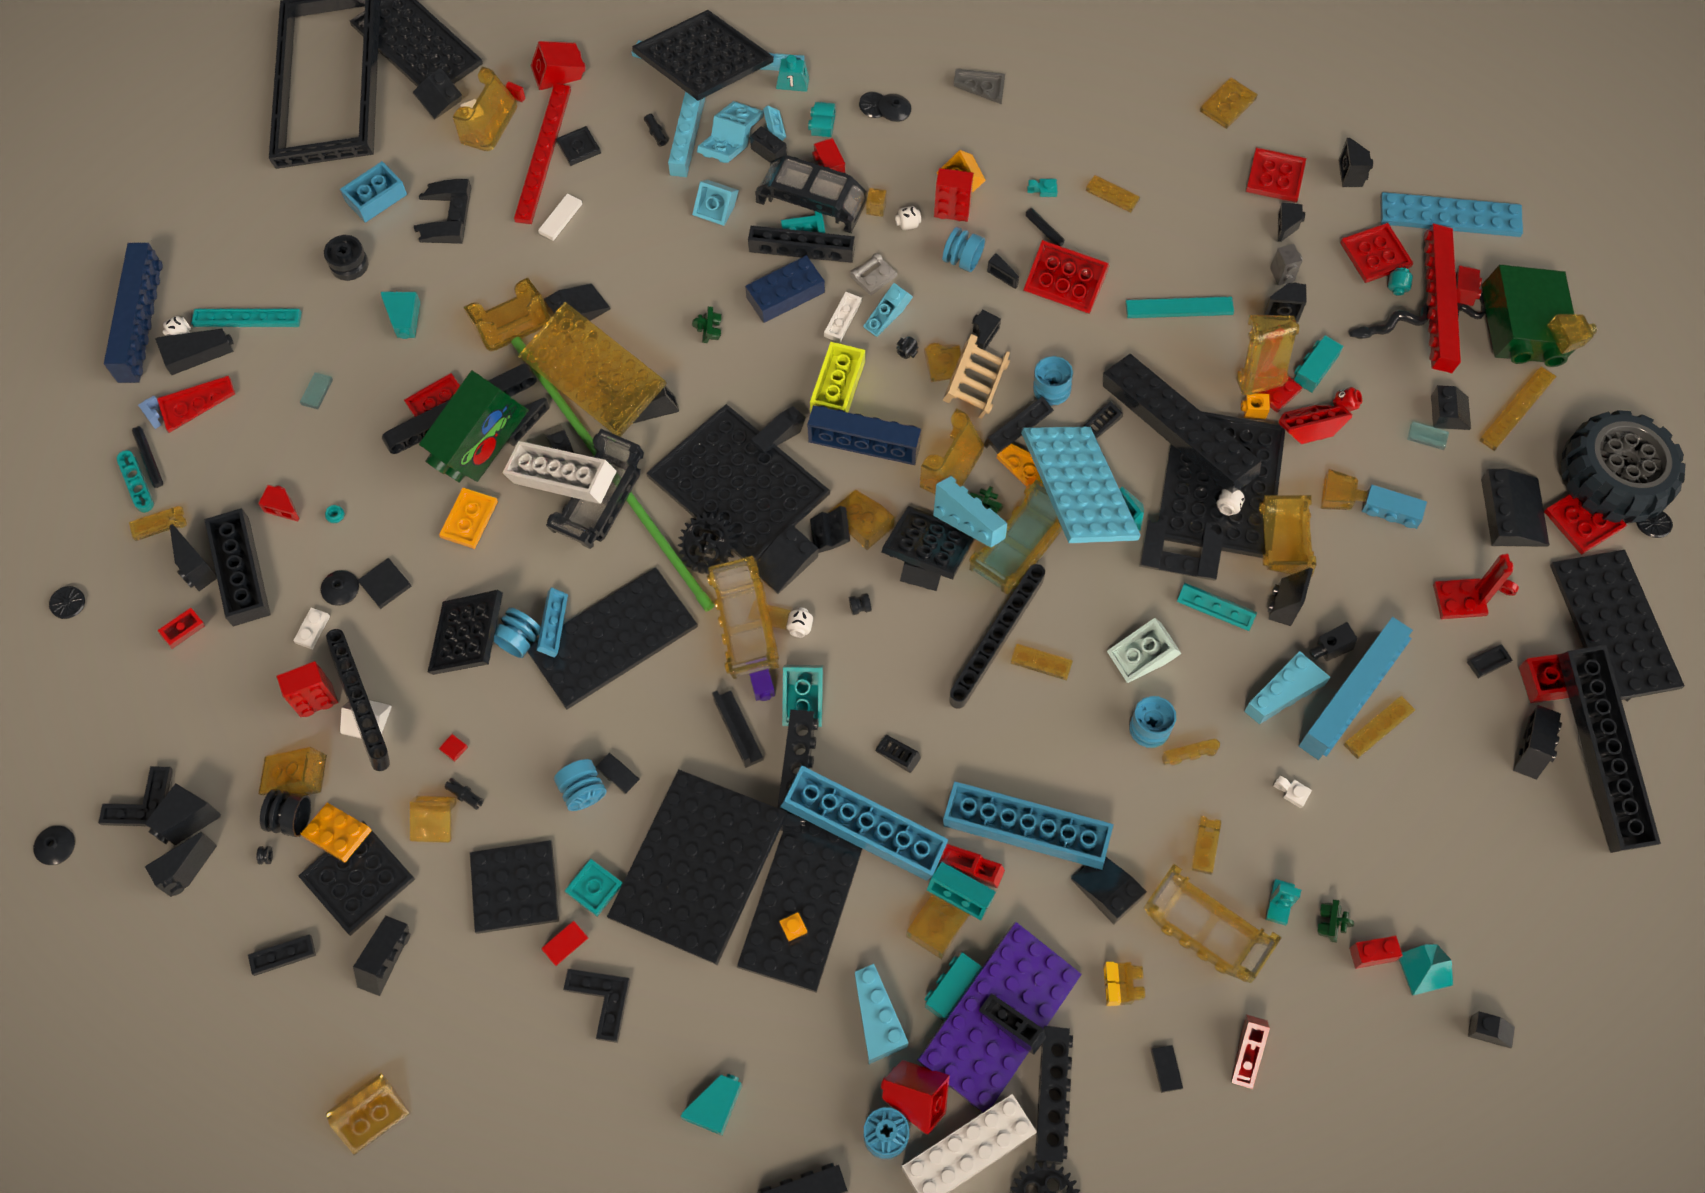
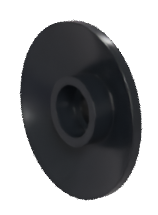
[878,94,911,122]
[320,570,359,606]
[33,826,75,865]

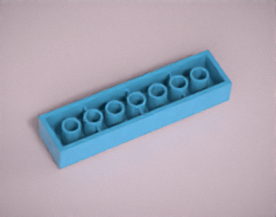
[1299,617,1413,760]
[781,766,949,881]
[943,781,1114,870]

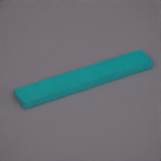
[1125,297,1234,318]
[191,309,302,327]

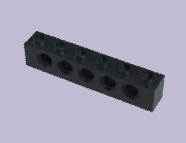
[748,226,855,263]
[777,709,819,833]
[1035,1026,1073,1165]

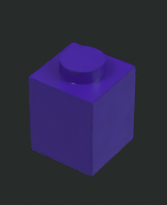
[749,668,775,701]

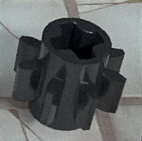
[896,337,919,359]

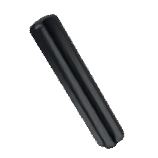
[1026,208,1065,246]

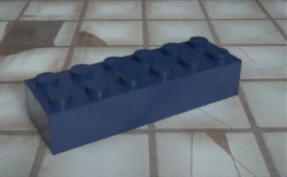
[807,405,921,465]

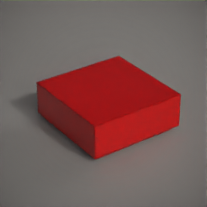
[506,81,526,103]
[439,734,468,762]

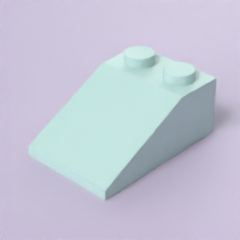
[1107,618,1182,683]

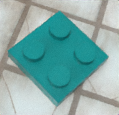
[565,859,623,917]

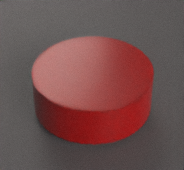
[1499,580,1519,596]

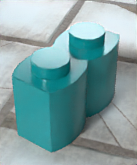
[808,102,836,137]

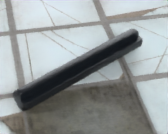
[132,426,163,488]

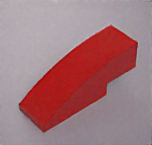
[938,844,1005,888]

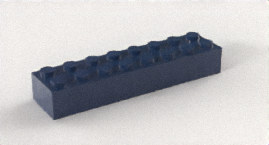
[104,242,163,383]

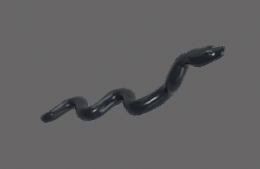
[1349,303,1484,339]

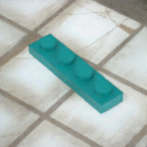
[1177,583,1257,631]

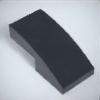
[595,753,640,794]

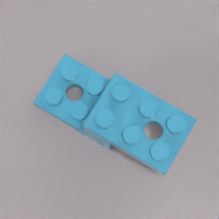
[697,101,764,163]

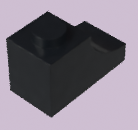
[972,309,1001,350]

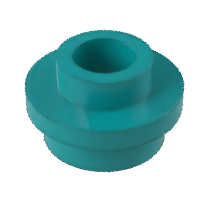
[325,505,345,523]

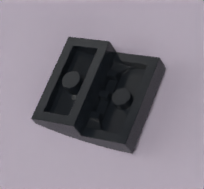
[810,506,850,553]

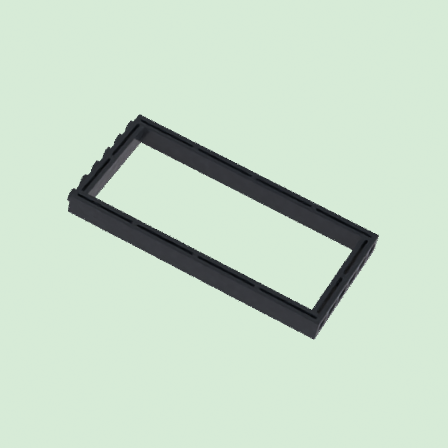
[269,0,380,169]

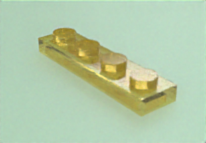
[1343,696,1415,759]

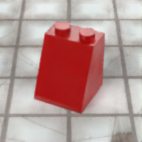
[530,41,586,90]
[881,1060,950,1134]

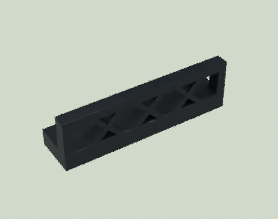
[983,396,1054,454]
[712,691,764,768]

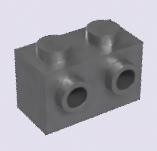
[1270,244,1303,285]

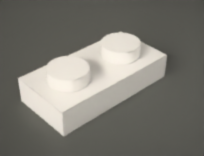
[293,608,330,650]

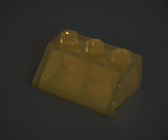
[326,1072,410,1155]

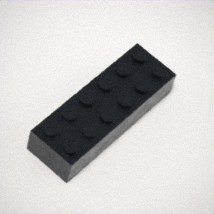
[204,508,271,627]

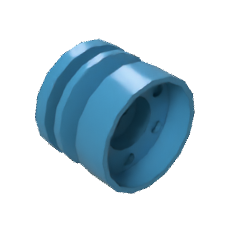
[942,227,985,272]
[1033,356,1073,406]
[493,607,541,658]
[1129,696,1177,748]
[554,759,607,811]
[864,1108,909,1159]

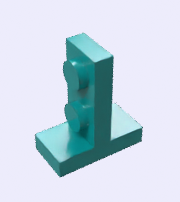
[781,211,826,233]
[1265,879,1302,926]

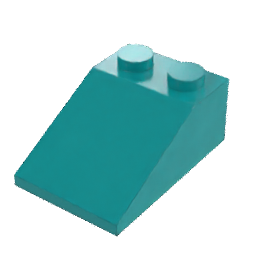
[782,665,823,727]

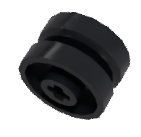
[324,235,369,281]

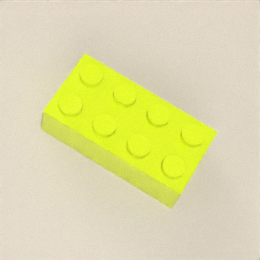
[810,342,865,413]

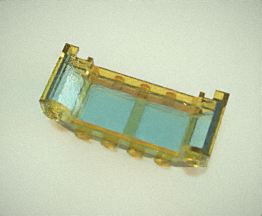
[969,479,1062,594]

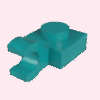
[1027,179,1058,197]

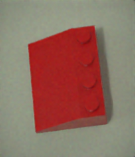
[1023,240,1110,314]

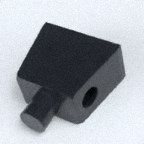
[1309,622,1357,661]

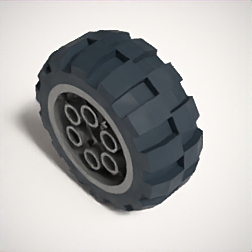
[1561,410,1686,524]

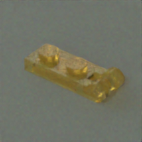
[129,506,187,541]
[1162,739,1220,765]
[1191,816,1221,875]

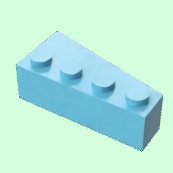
[933,476,1007,547]
[1244,651,1330,724]
[855,964,908,1064]

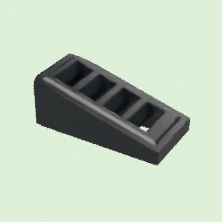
[987,253,1019,289]
[1084,401,1123,439]
[875,735,921,773]

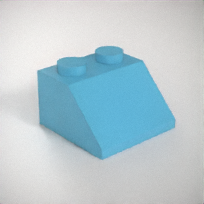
[692,180,739,226]

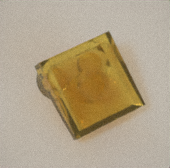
[924,343,966,382]

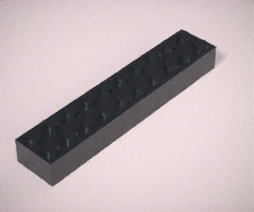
[1103,354,1261,493]
[1558,645,1661,853]

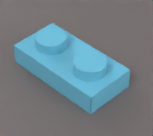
[763,105,786,141]

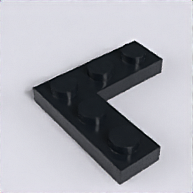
[98,766,173,827]
[563,969,630,1043]

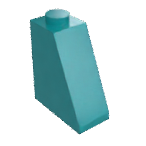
[381,292,420,339]
[681,1074,742,1136]

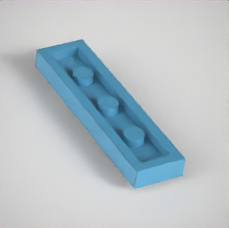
[537,587,568,657]

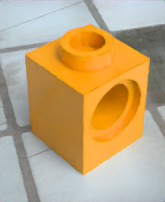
[1241,393,1270,419]

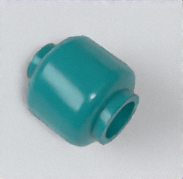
[1388,268,1413,296]

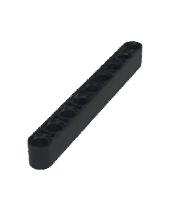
[382,363,537,454]
[949,564,1045,709]
[326,629,390,771]

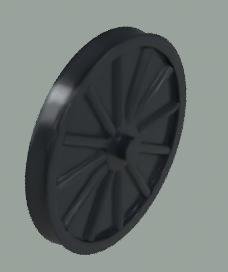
[859,92,884,118]
[1636,511,1673,538]
[49,586,85,619]

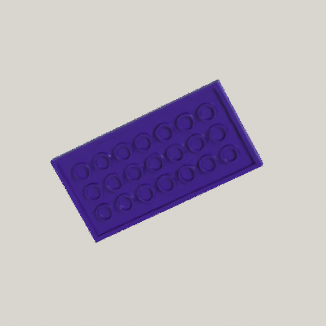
[917,922,1082,1113]

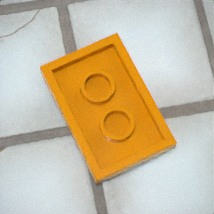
[439,488,498,549]
[301,802,372,863]

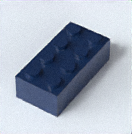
[745,255,825,323]

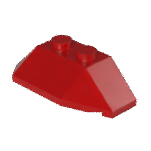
[1278,405,1353,444]

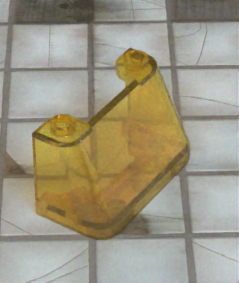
[453,67,517,151]
[463,278,550,351]
[1236,315,1299,395]
[920,408,984,494]
[1259,495,1317,577]

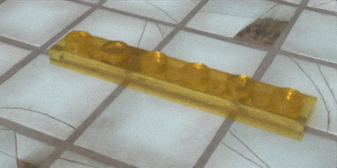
[1479,366,1557,451]

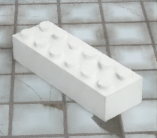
[503,441,616,504]
[901,1094,1037,1193]

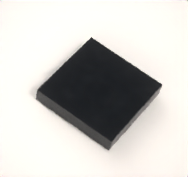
[556,126,601,166]
[357,558,412,609]

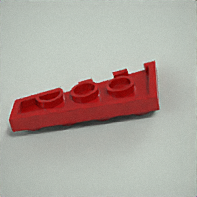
[157,376,235,433]

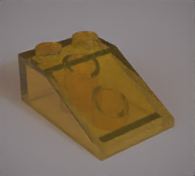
[828,489,894,550]
[258,747,327,795]
[906,894,970,960]

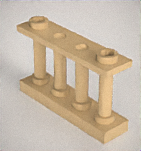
[943,334,1010,419]

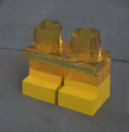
[1103,962,1145,1006]

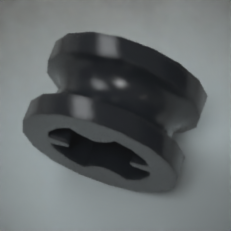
[256,846,273,865]

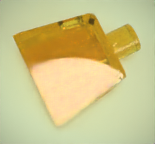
[1548,314,1597,354]
[1321,469,1368,510]

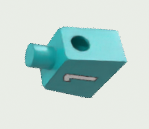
[776,55,809,92]

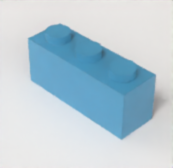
[1362,485,1427,529]

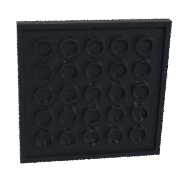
[632,10,774,101]

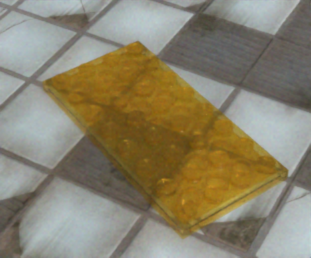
[518,302,667,437]

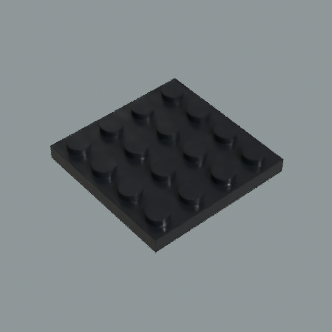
[881,506,976,580]
[427,589,503,675]
[298,821,415,936]
[470,840,559,934]

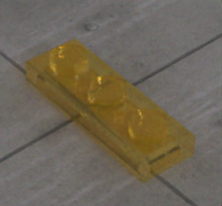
[1086,175,1140,213]
[1011,644,1073,681]

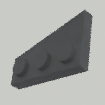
[954,69,1005,104]

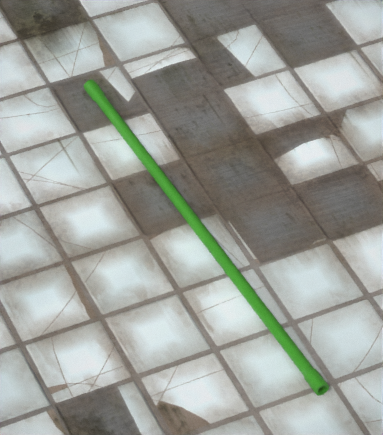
[511,337,715,612]

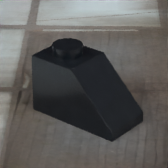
[1278,203,1305,242]
[544,424,574,453]
[1468,1011,1515,1048]

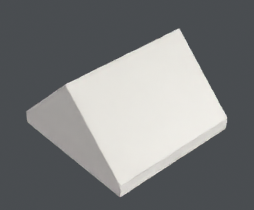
[340,700,392,738]

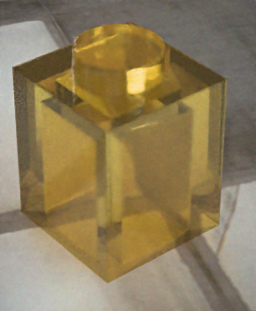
[866,188,887,217]

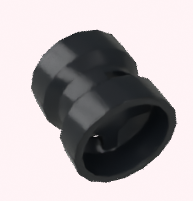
[849,593,872,615]

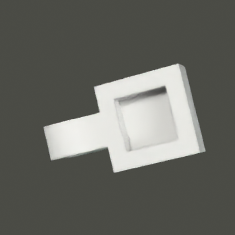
[1273,776,1312,808]

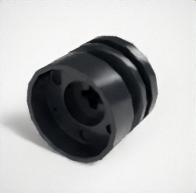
[260,789,311,837]

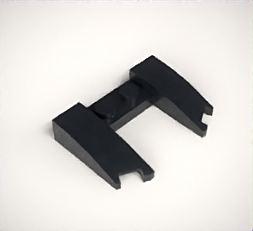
[413,179,472,244]
[1139,515,1224,581]

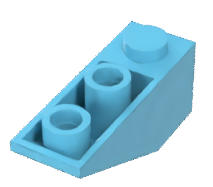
[863,283,913,337]

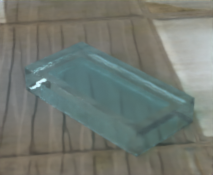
[300,372,333,410]
[1407,422,1449,450]

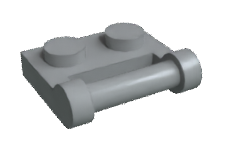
[850,253,897,296]

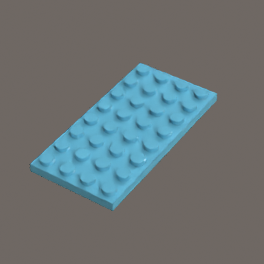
[1022,427,1141,543]

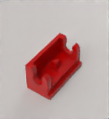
[541,921,589,966]

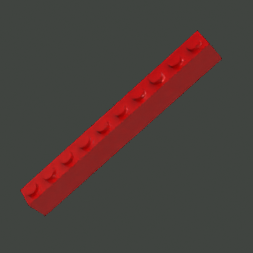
[1424,223,1461,373]

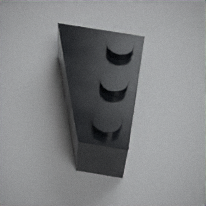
[1513,705,1562,780]
[353,915,411,996]

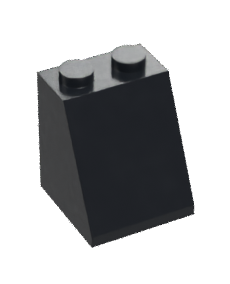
[145,783,221,845]

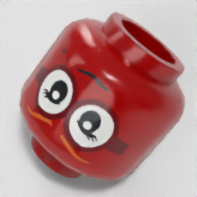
[1333,387,1363,412]

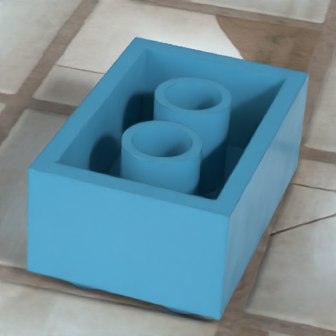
[340,161,407,223]

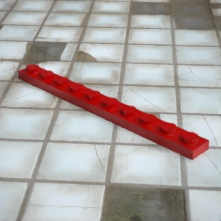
[514,84,571,225]

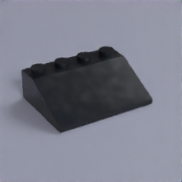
[1481,469,1550,547]

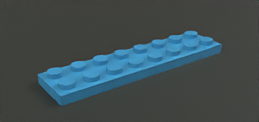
[1380,192,1523,237]

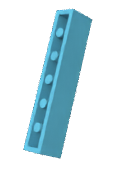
[668,92,706,177]

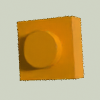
[779,912,807,942]

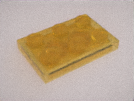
[1200,78,1258,129]

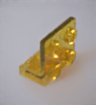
[410,796,456,843]

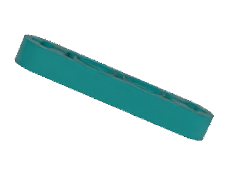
[117,450,154,513]

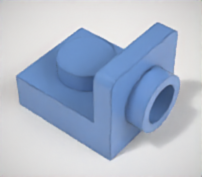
[138,396,161,429]

